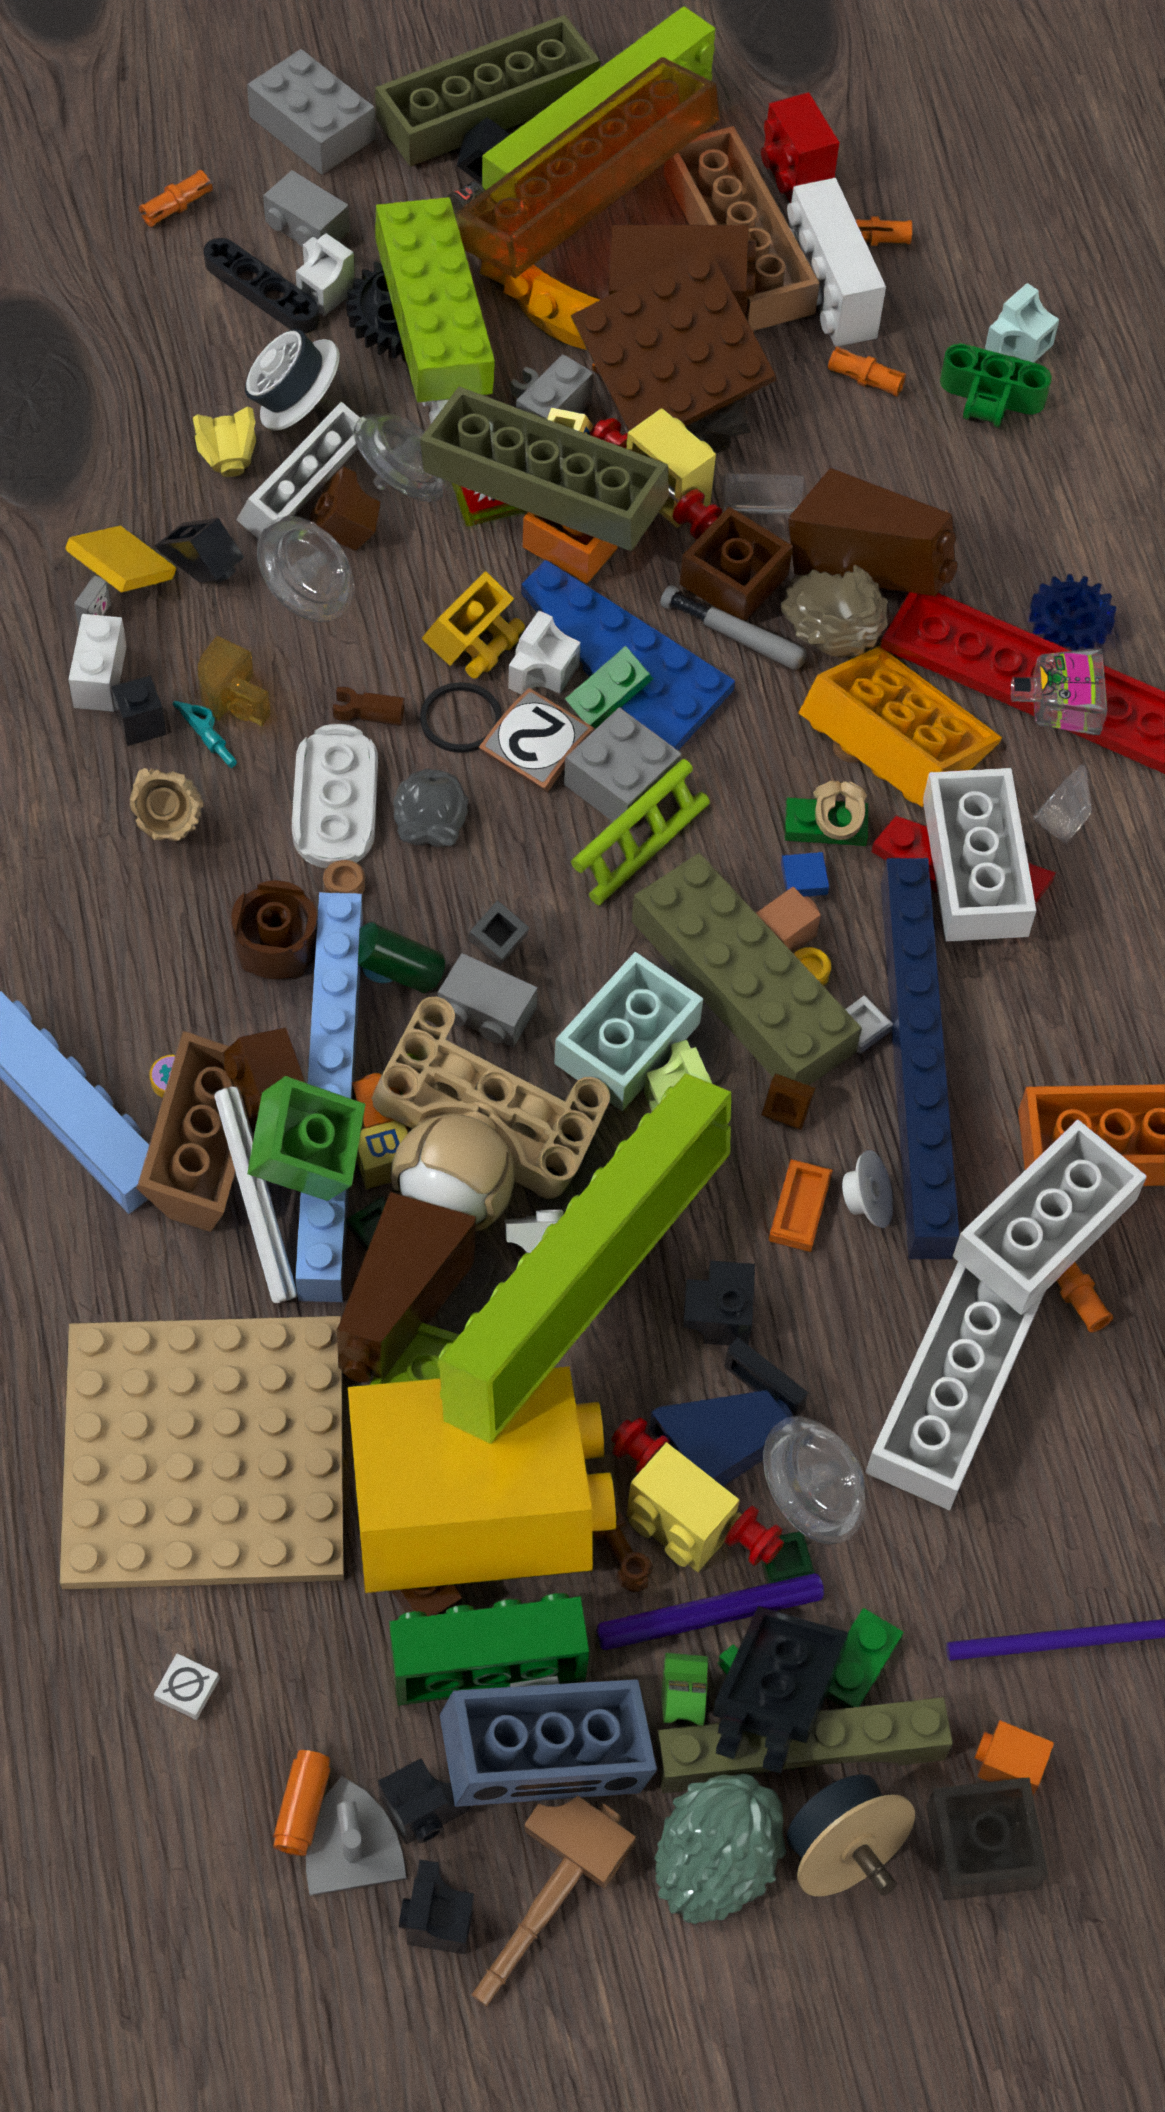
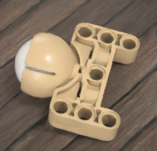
[372,996,610,1231]

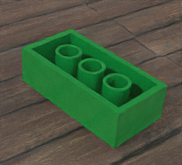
[389,1593,589,1706]

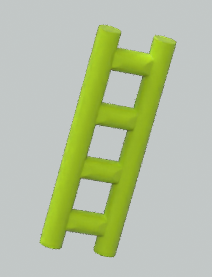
[571,759,710,905]

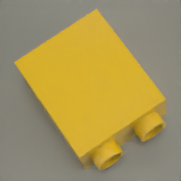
[348,1366,616,1593]

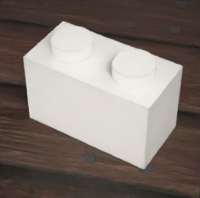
[68,614,127,712]

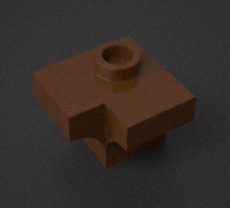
[306,466,381,551]

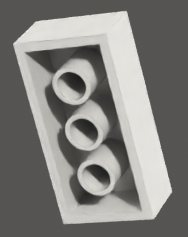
[787,178,886,347]
[923,768,1036,942]
[953,1119,1147,1315]

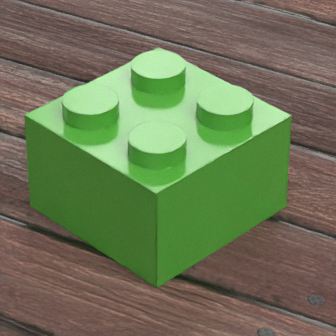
[247,1076,365,1201]

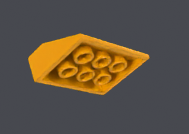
[798,646,1002,807]

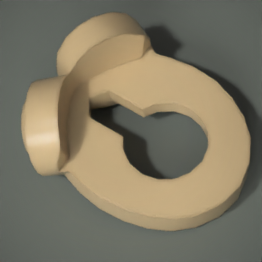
[813,780,868,840]

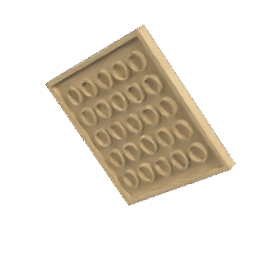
[60,1316,344,1590]

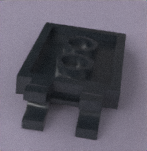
[713,1606,848,1773]

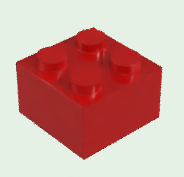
[761,92,840,203]

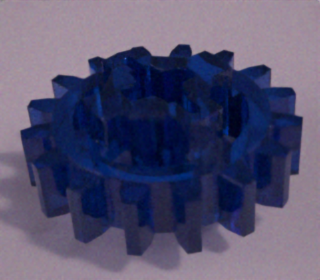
[1028,574,1117,652]

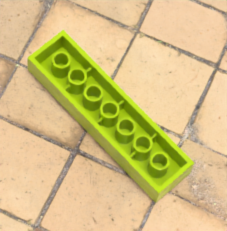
[482,6,716,232]

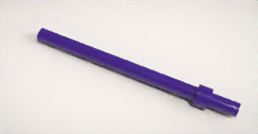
[946,1619,1165,1661]

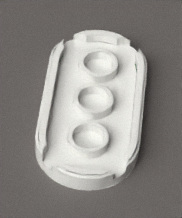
[292,724,378,868]

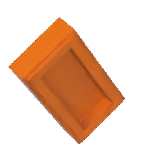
[768,1159,833,1252]

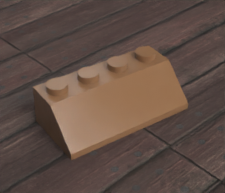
[136,1031,235,1232]

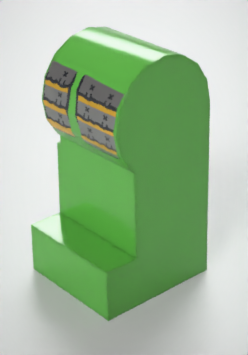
[661,1653,708,1726]

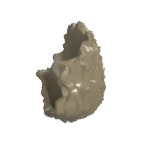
[781,565,888,658]

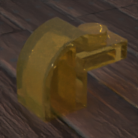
[198,635,271,726]

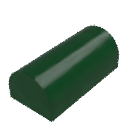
[358,922,445,994]

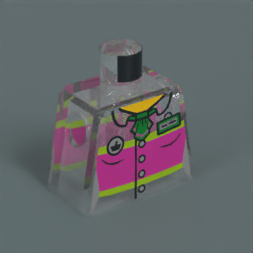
[1011,648,1107,735]

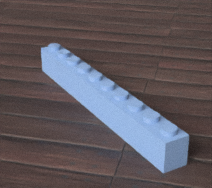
[296,892,363,1302]

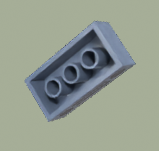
[439,1679,657,1807]

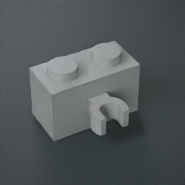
[510,354,593,419]

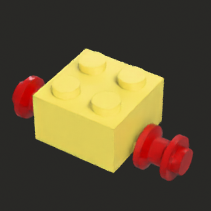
[590,408,722,540]
[611,1417,784,1572]

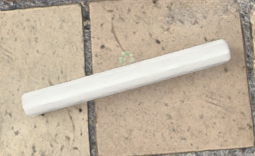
[214,1087,297,1303]

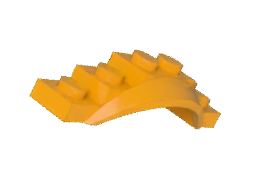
[480,235,600,350]

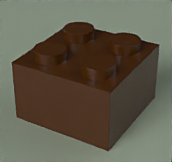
[679,506,793,621]

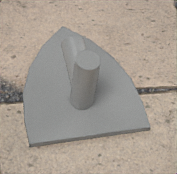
[306,1776,407,1896]

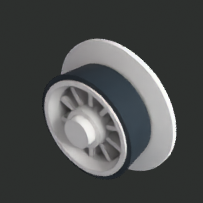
[245,329,340,431]

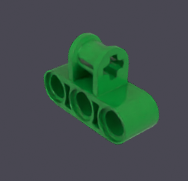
[940,343,1052,428]

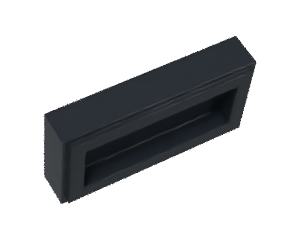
[724,1337,809,1421]

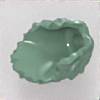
[654,1774,786,1925]

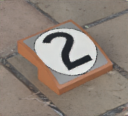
[479,688,595,793]

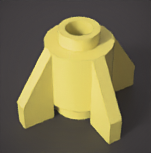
[193,407,256,477]

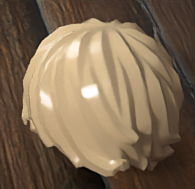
[130,768,203,842]

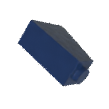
[649,1390,794,1486]

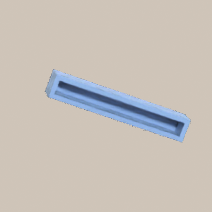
[0,991,149,1214]

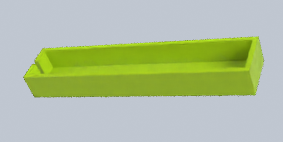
[437,1073,731,1444]

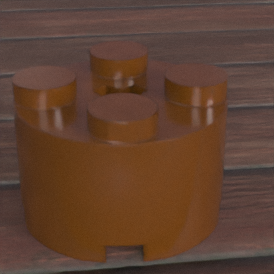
[231,880,317,979]

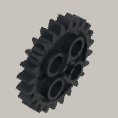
[346,261,404,359]

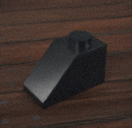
[155,518,244,583]

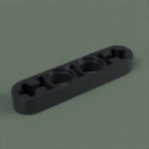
[203,238,319,333]

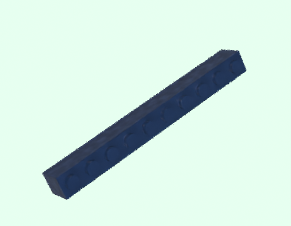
[881,858,959,1259]

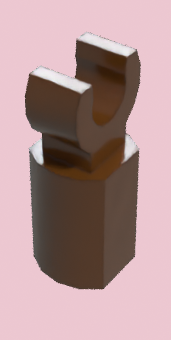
[332,686,405,726]

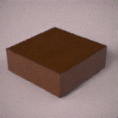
[761,1073,816,1130]

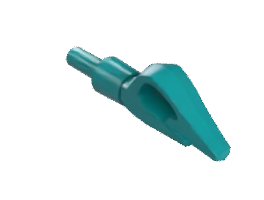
[172,701,237,768]

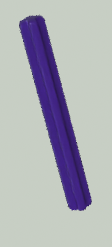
[596,1573,824,1650]

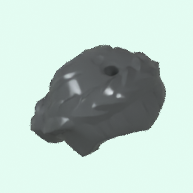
[393,769,469,848]

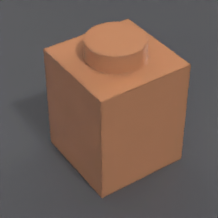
[756,887,821,953]

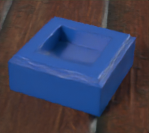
[781,852,829,897]

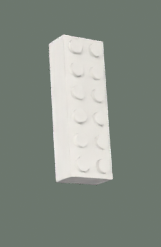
[865,1261,1046,1510]

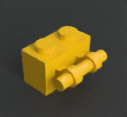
[421,571,525,679]

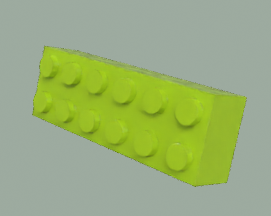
[375,197,495,403]

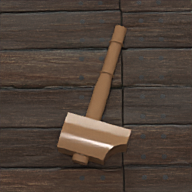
[471,1796,636,2007]

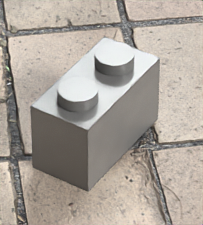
[263,170,350,247]
[438,953,538,1048]

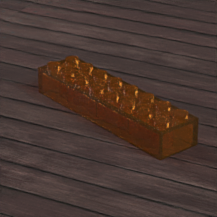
[456,57,719,279]

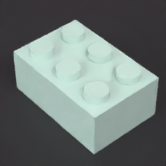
[554,952,703,1111]

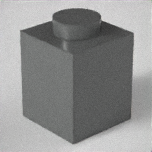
[468,900,529,967]

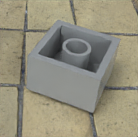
[564,707,681,821]

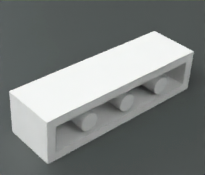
[236,402,371,546]

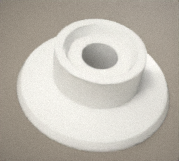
[842,1150,893,1228]

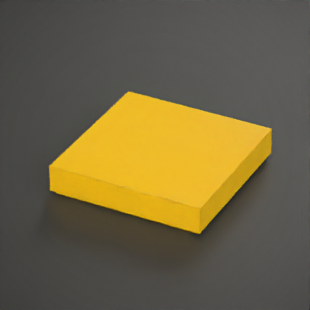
[65,525,177,592]

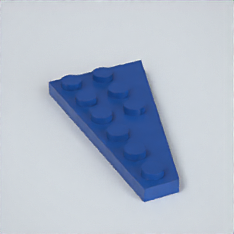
[521,560,735,751]

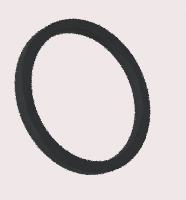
[420,682,501,753]

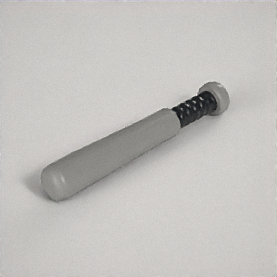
[660,585,807,670]

